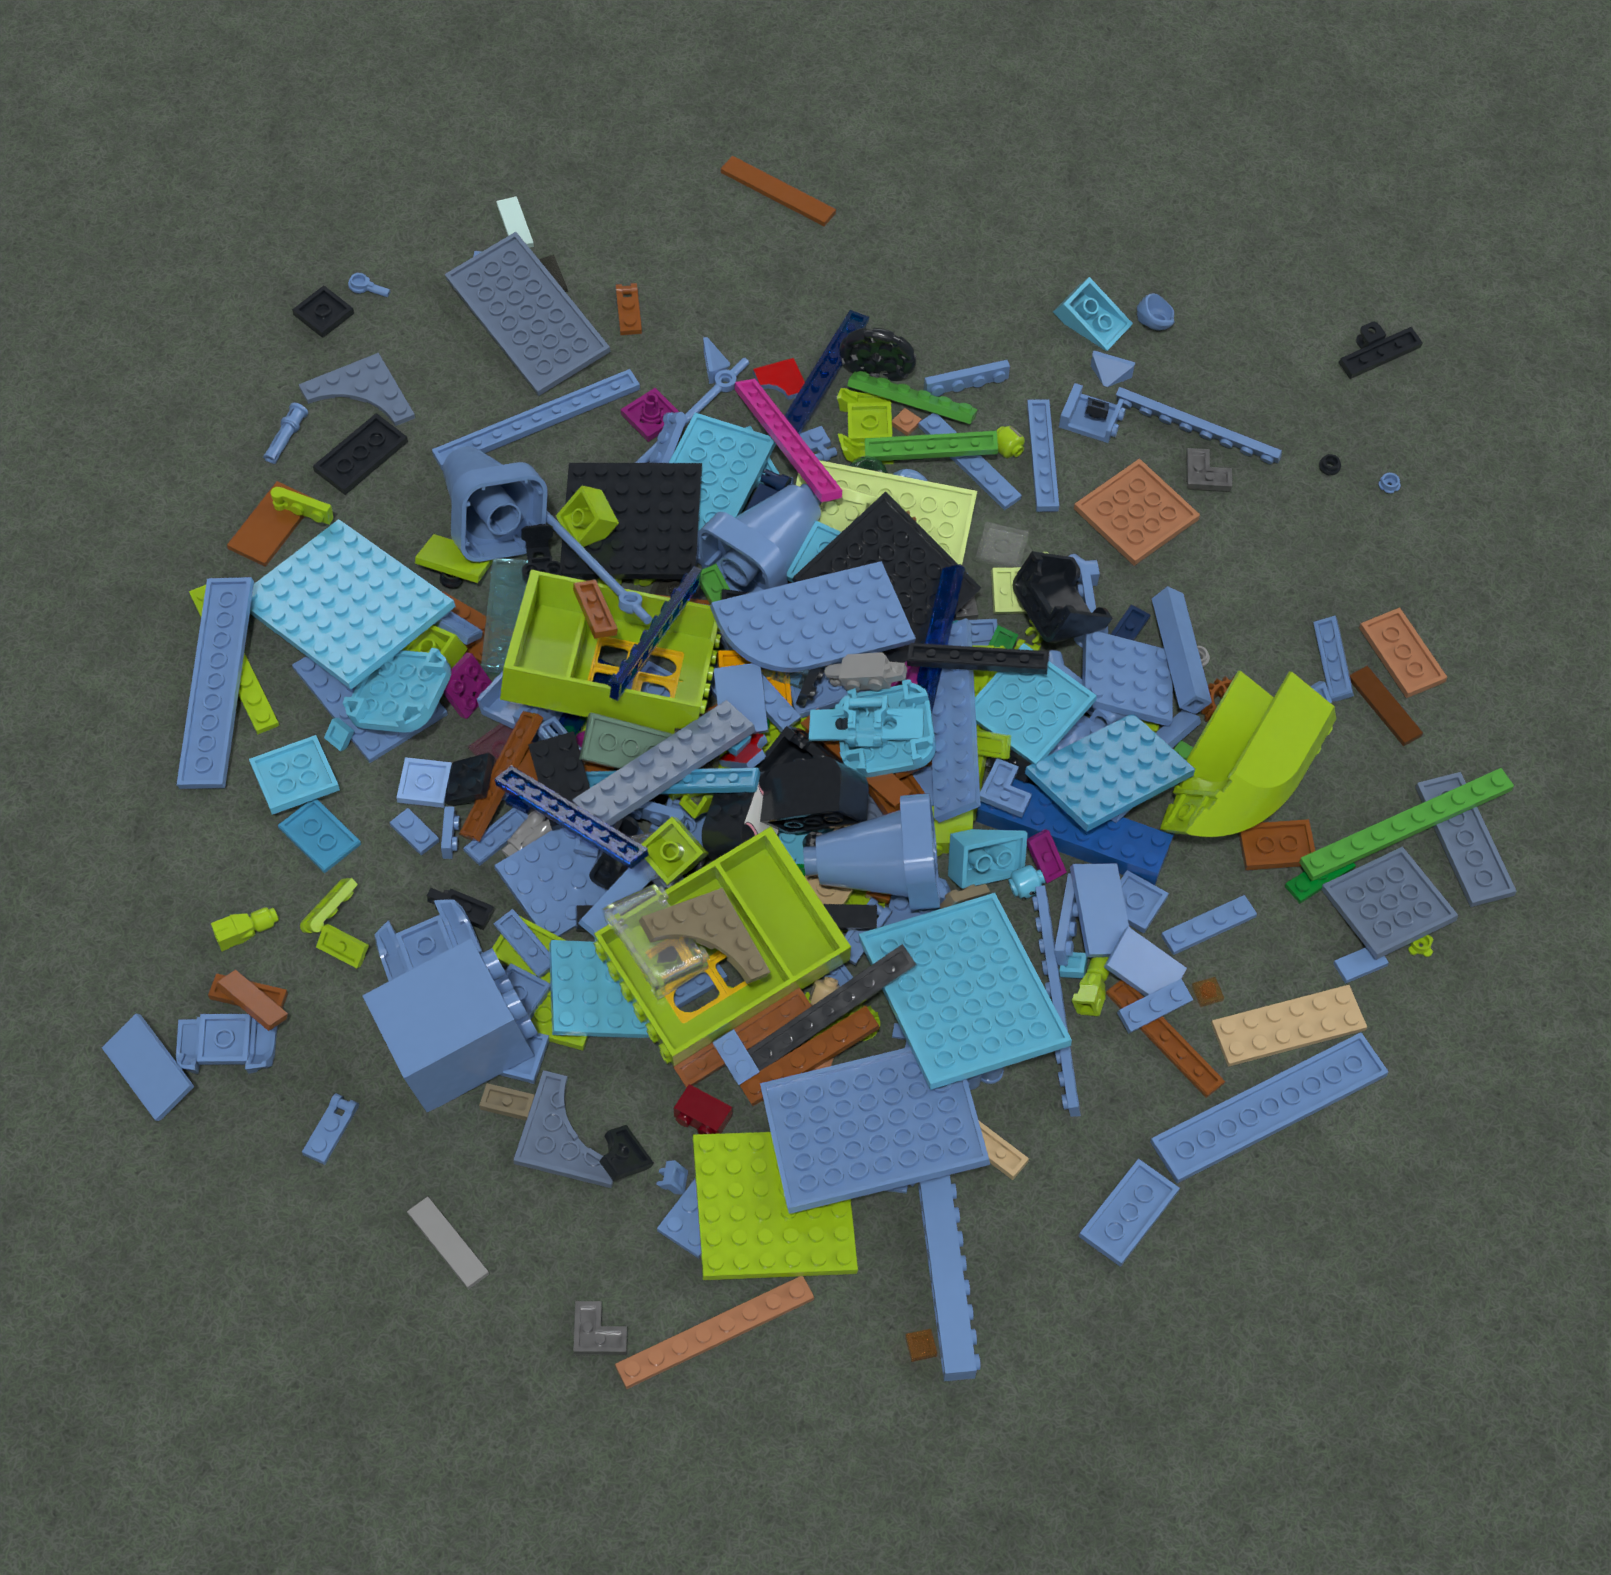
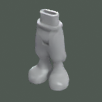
[501,804,552,857]

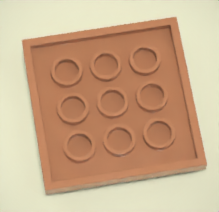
[1074,459,1200,566]

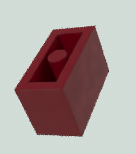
[674,1084,732,1134]

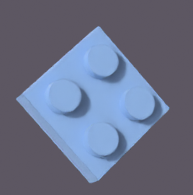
[396,757,452,808]

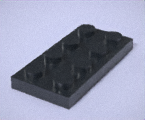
[313,413,408,495]
[528,731,590,831]

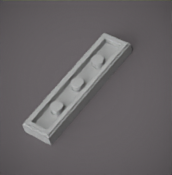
[407,1197,489,1290]

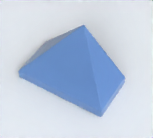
[703,337,730,384]
[1091,351,1135,387]

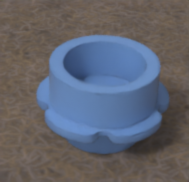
[1379,473,1401,494]

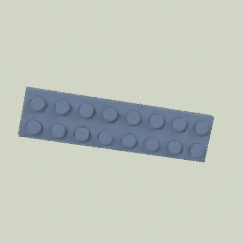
[572,700,755,833]

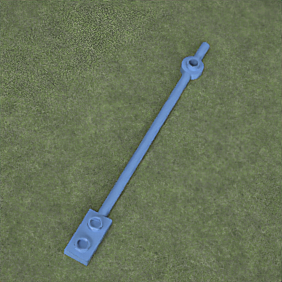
[635,358,749,463]
[546,510,652,624]

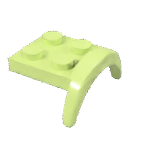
[818,486,879,532]
[991,552,1049,614]

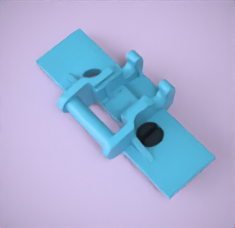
[809,695,924,747]

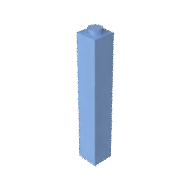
[1152,586,1212,715]

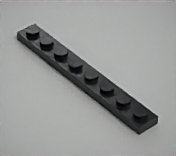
[747,944,917,1071]

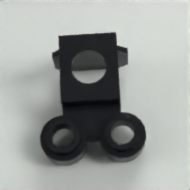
[521,524,563,583]

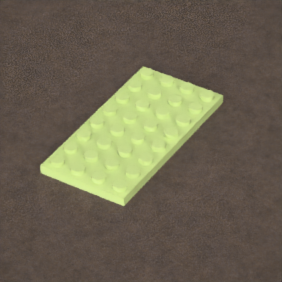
[796,460,977,567]

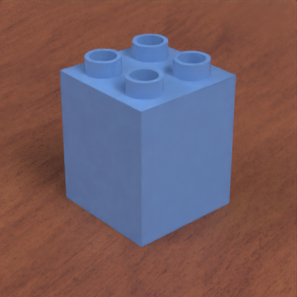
[363,938,537,1112]

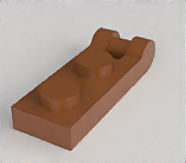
[616,283,642,335]

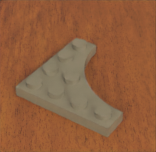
[639,888,770,984]

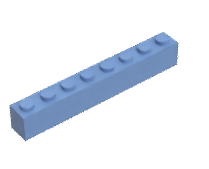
[918,1175,980,1381]

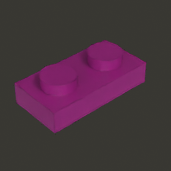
[1027,829,1067,883]

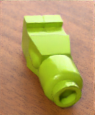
[211,907,279,951]
[1072,957,1110,1016]

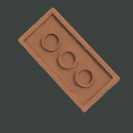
[1359,608,1447,698]

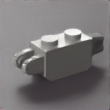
[824,652,907,691]

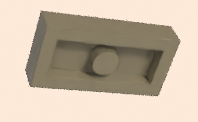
[940,884,990,909]
[479,1083,535,1121]

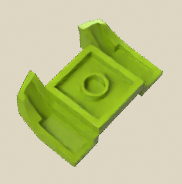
[837,388,893,464]

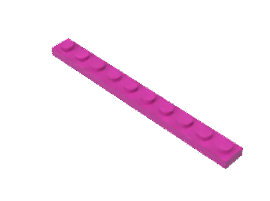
[735,378,842,502]

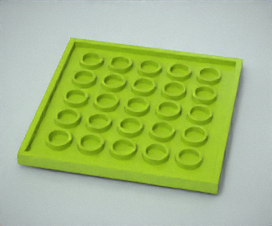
[692,1132,858,1280]

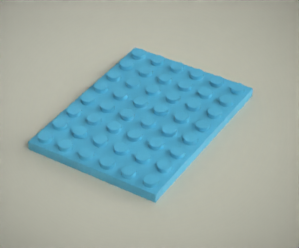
[250,519,456,689]
[859,893,1072,1090]

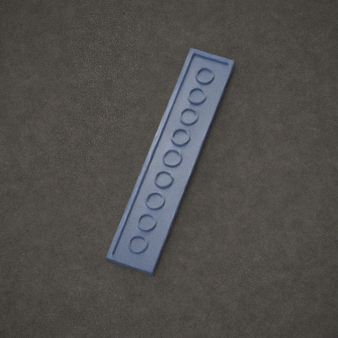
[177,577,254,789]
[927,618,981,823]
[1150,1032,1389,1183]

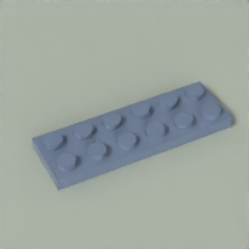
[1415,772,1517,907]

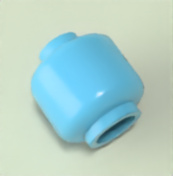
[1008,865,1045,900]

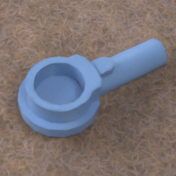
[348,273,390,297]

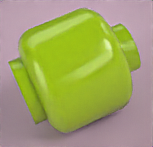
[996,426,1025,458]

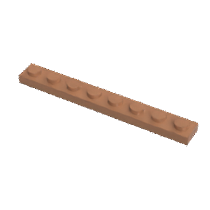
[615,1276,814,1389]

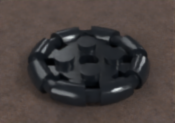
[839,327,917,381]

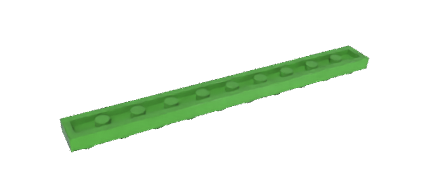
[1299,768,1514,881]

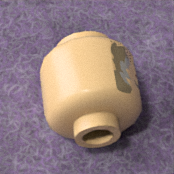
[809,977,840,1006]

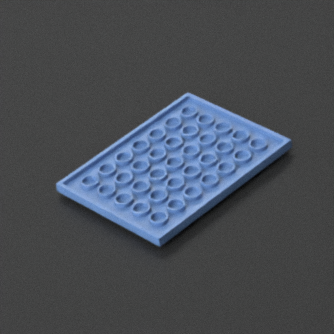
[760,1047,990,1214]

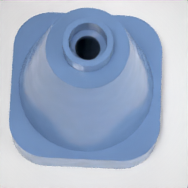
[443,446,547,562]
[698,484,822,593]
[803,793,940,910]

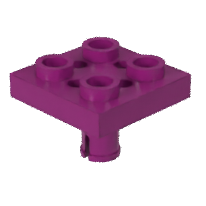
[621,388,679,442]
[443,653,492,719]

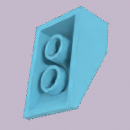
[1053,277,1133,351]
[948,829,1027,889]

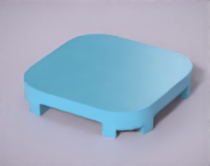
[343,648,452,732]
[835,680,936,777]

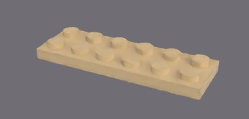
[1211,985,1367,1067]

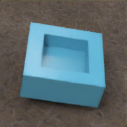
[324,718,354,751]
[1059,952,1088,978]

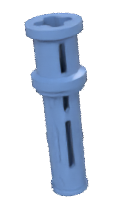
[263,403,308,464]

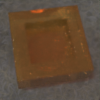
[1192,977,1224,1007]
[905,1329,937,1362]

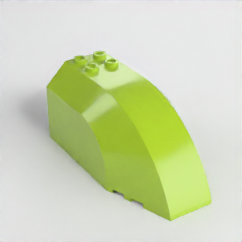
[1160,671,1336,837]

